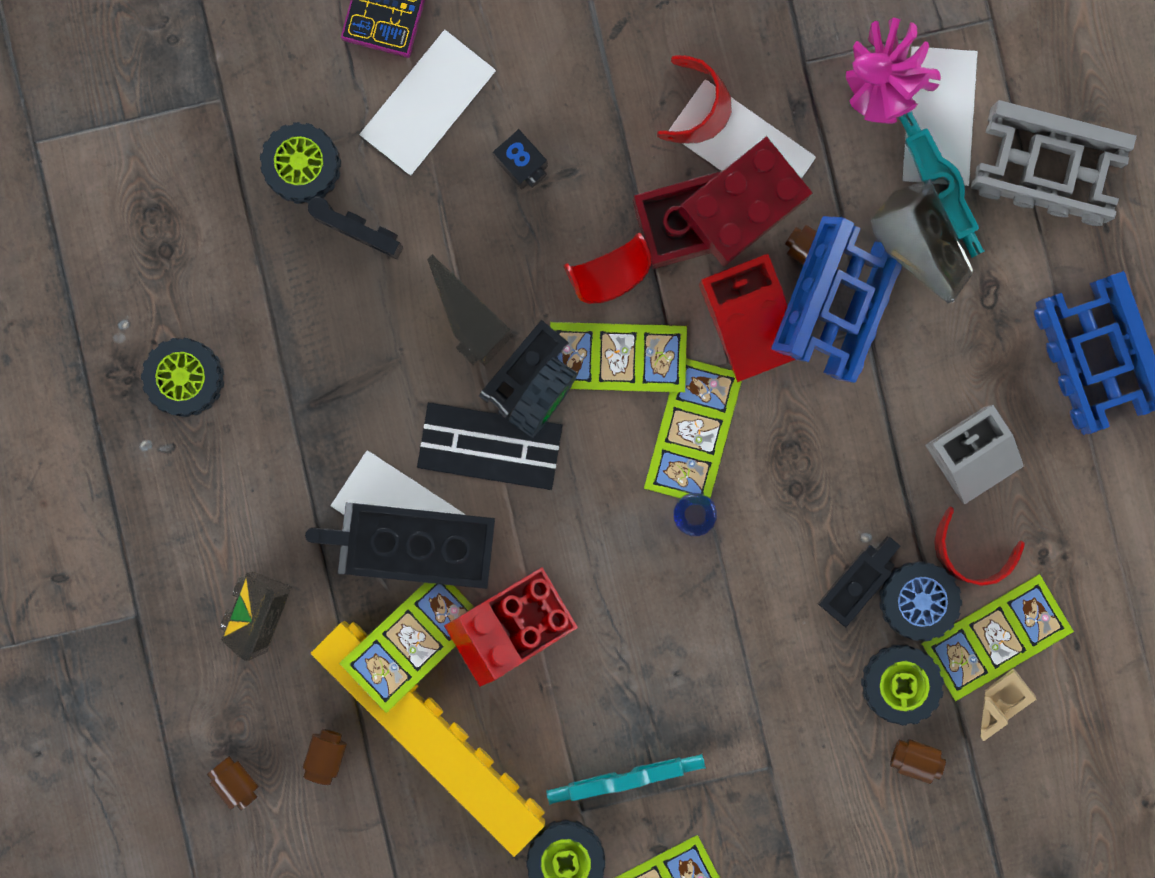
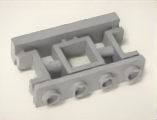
[971,100,1136,226]

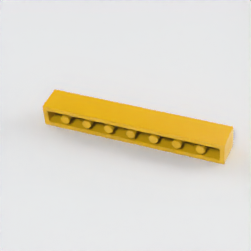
[310,621,545,857]

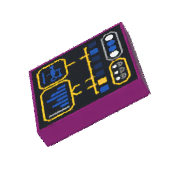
[341,0,425,58]

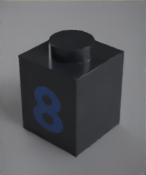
[492,129,548,190]

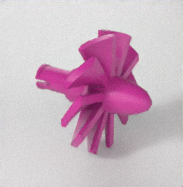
[846,17,941,124]

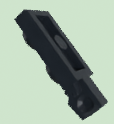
[817,536,901,628]

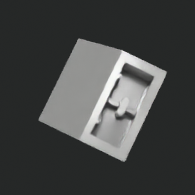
[925,405,1024,504]

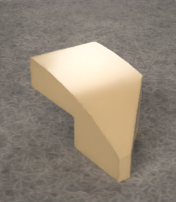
[980,668,1036,741]

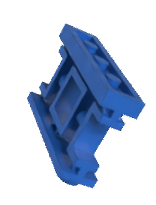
[771,216,903,383]
[1034,271,1155,435]

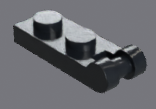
[308,197,403,260]
[479,320,569,419]

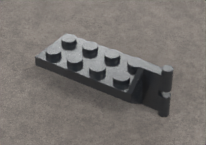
[305,502,495,589]

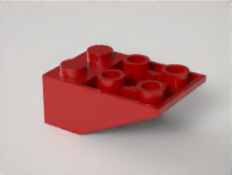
[699,253,796,383]
[444,567,578,687]

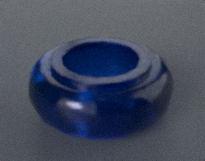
[673,493,717,536]

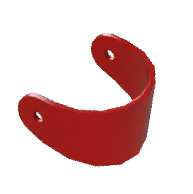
[657,55,732,143]
[563,233,651,304]
[934,506,1025,586]

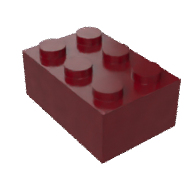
[679,136,813,267]
[633,171,722,270]

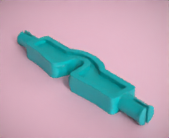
[899,111,985,258]
[546,754,706,805]

